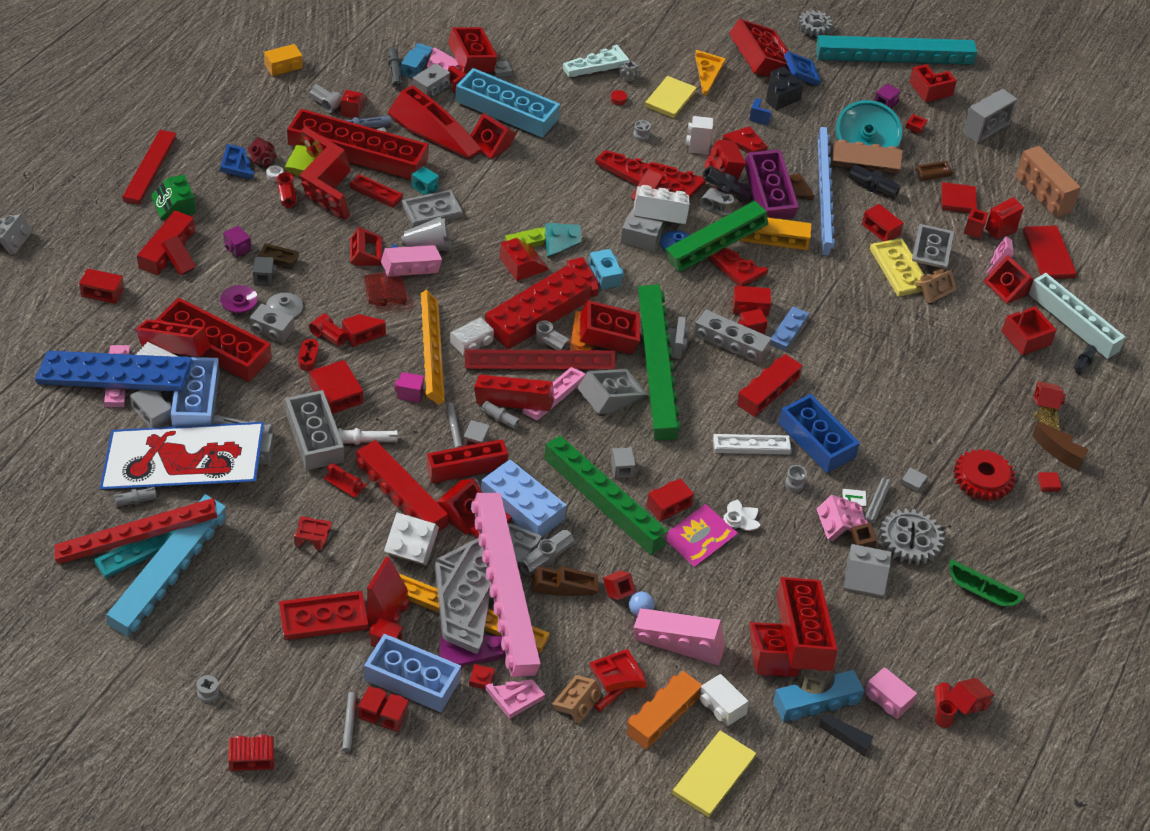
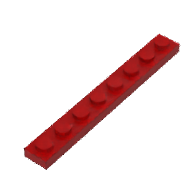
[465,349,615,369]
[54,498,218,565]

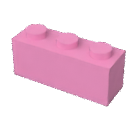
[381,245,442,276]

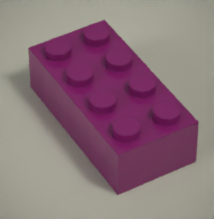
[745,149,799,220]

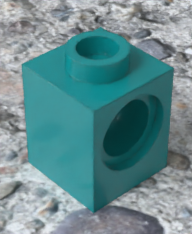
[411,166,439,195]

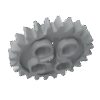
[879,508,945,565]

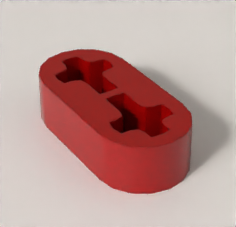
[298,339,319,371]

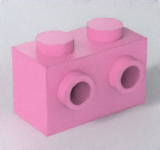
[865,667,917,719]

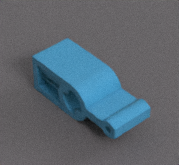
[401,43,433,78]

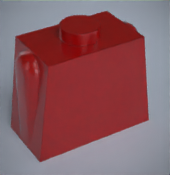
[985,197,1024,239]

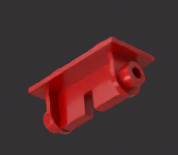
[323,463,367,498]

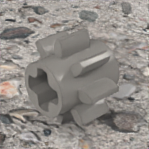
[619,61,640,81]

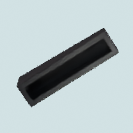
[819,713,874,757]

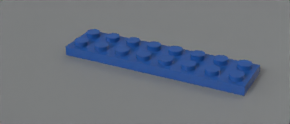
[35,351,193,391]

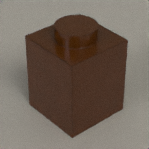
[851,522,877,549]

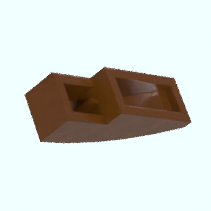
[1032,421,1089,471]
[532,566,599,596]

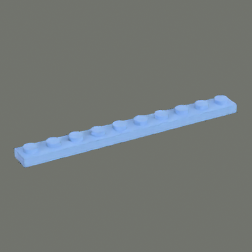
[818,127,835,255]

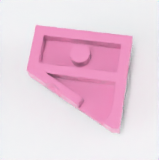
[987,236,1014,274]
[486,679,545,719]

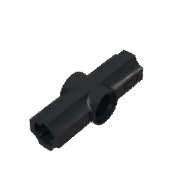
[849,165,901,199]
[703,166,752,203]

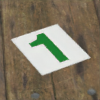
[843,489,866,506]

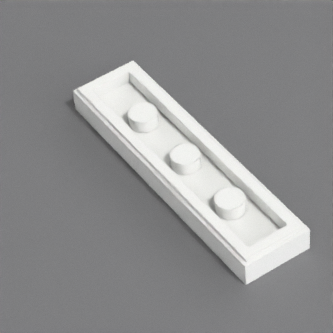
[713,434,791,454]

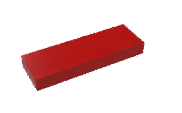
[350,174,403,208]

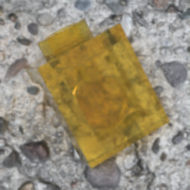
[1034,406,1060,430]

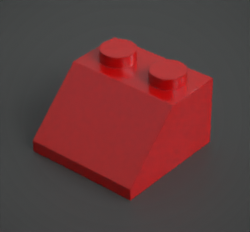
[470,113,517,159]
[500,238,548,281]
[984,255,1035,304]
[436,479,483,535]

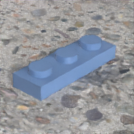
[770,306,809,351]

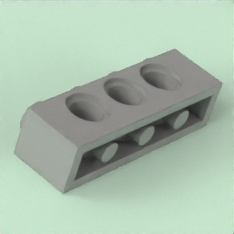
[694,309,771,364]

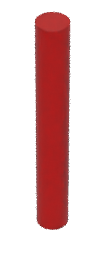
[594,669,644,712]

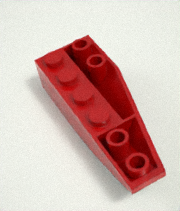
[388,85,481,159]

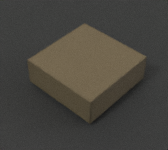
[801,675,825,694]

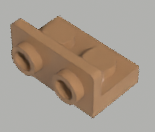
[915,268,957,303]
[552,675,602,724]

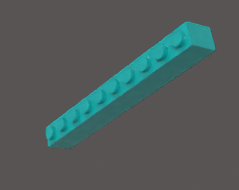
[815,35,977,65]

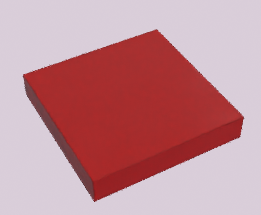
[941,182,977,213]

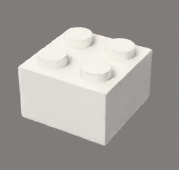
[384,512,439,566]

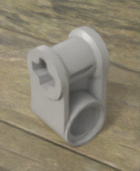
[700,188,734,217]

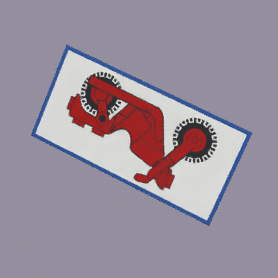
[100,422,264,489]

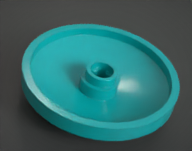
[835,100,902,148]

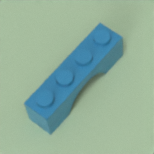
[773,670,864,722]

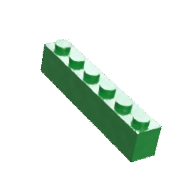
[666,201,768,272]

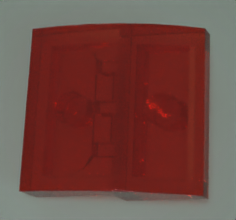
[363,273,408,307]

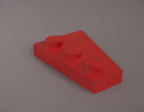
[708,248,769,286]

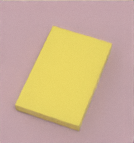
[645,76,697,118]

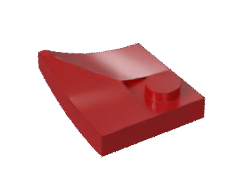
[589,649,647,693]

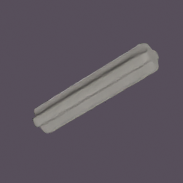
[865,478,891,524]

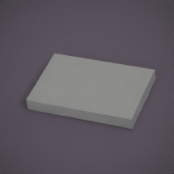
[402,190,463,228]

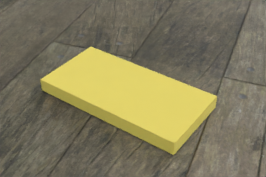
[870,238,924,297]
[672,731,756,818]

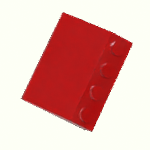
[729,18,790,76]

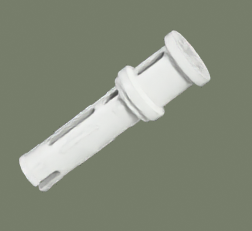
[338,428,397,446]

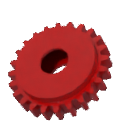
[953,449,1016,502]

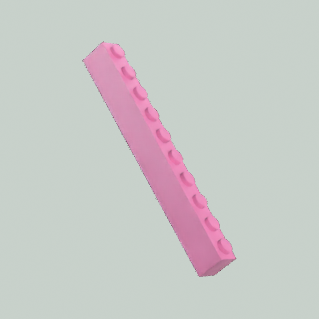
[471,493,540,677]

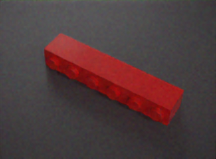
[356,440,448,532]

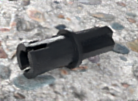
[1074,345,1097,374]

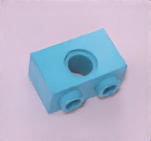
[589,249,624,290]

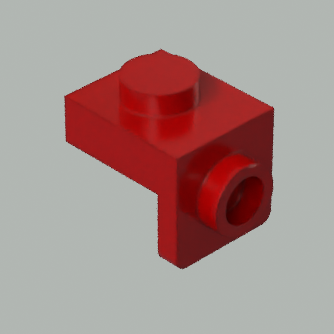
[448,65,467,94]

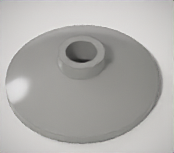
[266,293,303,318]

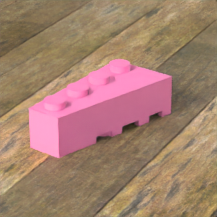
[634,609,725,666]

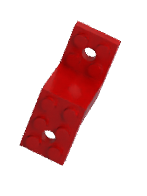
[299,126,351,220]

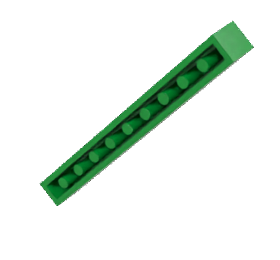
[638,284,681,441]

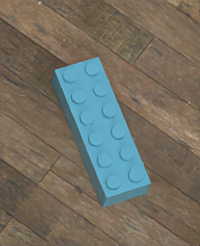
[456,68,560,138]

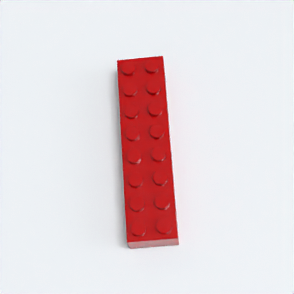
[287,109,429,179]

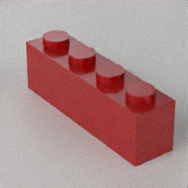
[137,211,196,275]
[135,319,211,357]
[737,354,803,417]
[474,374,555,411]
[426,439,508,483]

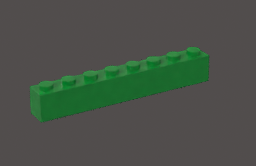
[544,435,668,555]

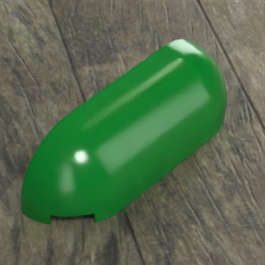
[949,559,1025,606]

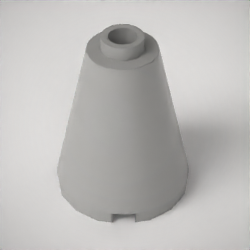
[401,216,452,251]

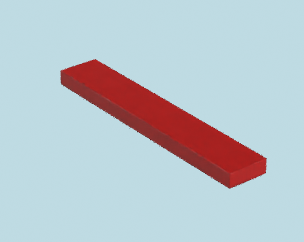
[122,130,177,205]

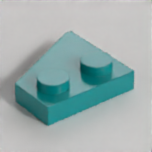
[545,223,582,257]

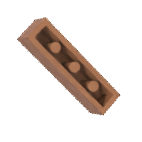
[831,140,902,174]

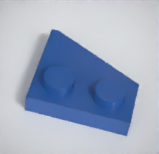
[219,144,254,180]

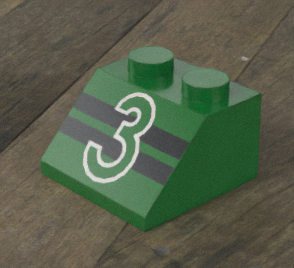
[151,174,196,220]

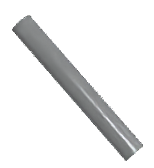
[446,402,463,448]
[342,692,357,752]

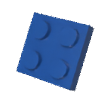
[784,51,821,86]

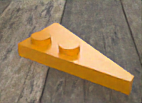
[695,50,726,96]

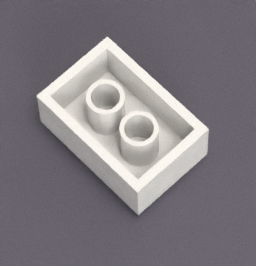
[634,185,690,224]

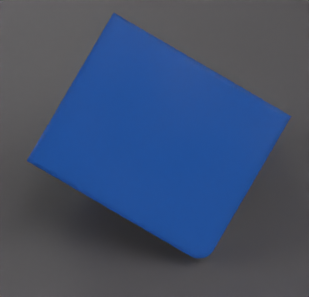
[749,98,772,125]

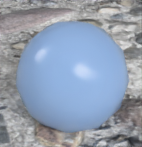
[629,591,655,617]

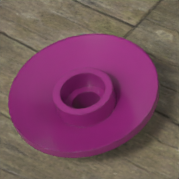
[220,285,258,313]

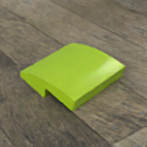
[284,145,316,177]

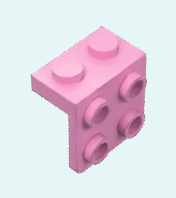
[817,495,868,541]

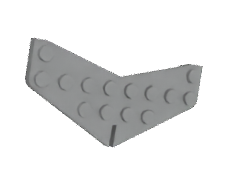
[435,524,542,654]

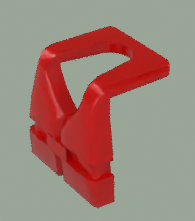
[294,516,332,551]

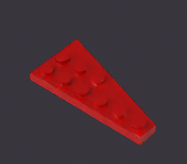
[595,150,707,199]

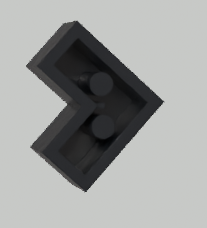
[766,67,804,110]

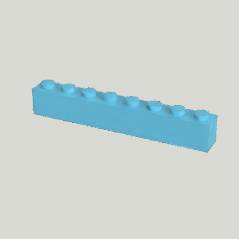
[106,494,226,637]

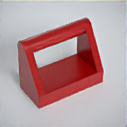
[350,227,383,266]

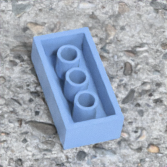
[171,357,220,427]
[481,460,566,538]
[364,634,461,712]

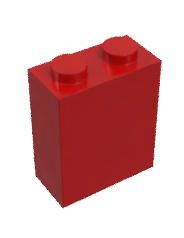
[309,360,363,414]

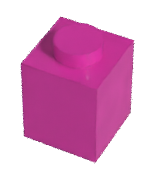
[394,372,424,403]

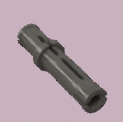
[388,48,403,89]

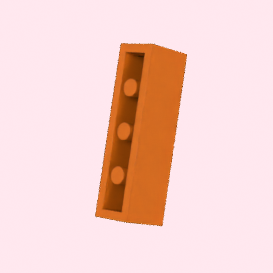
[627,671,702,750]

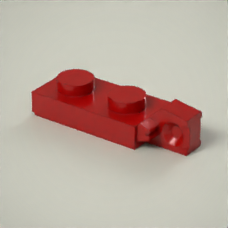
[566,257,599,298]

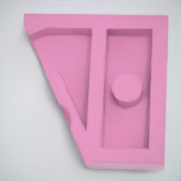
[426,48,461,71]

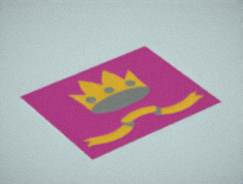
[666,504,738,567]

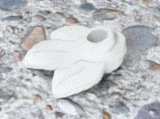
[723,500,760,531]

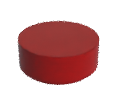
[610,90,627,105]

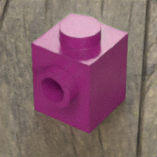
[874,83,900,108]
[223,225,251,258]

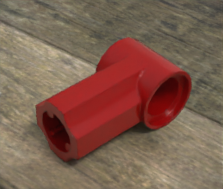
[277,172,297,208]
[309,313,347,346]
[934,682,957,728]

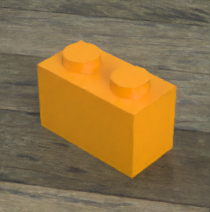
[264,44,303,76]

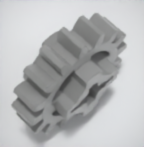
[798,10,833,37]

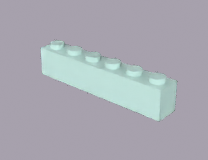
[1029,273,1125,359]

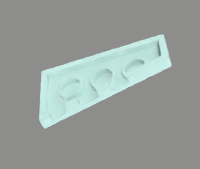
[563,45,629,77]

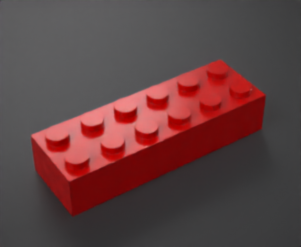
[485,265,592,350]
[155,297,272,382]
[777,577,838,671]

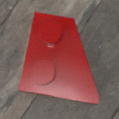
[722,126,768,153]

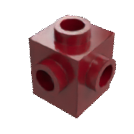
[248,137,277,168]

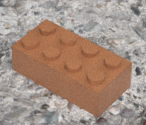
[1015,146,1081,218]

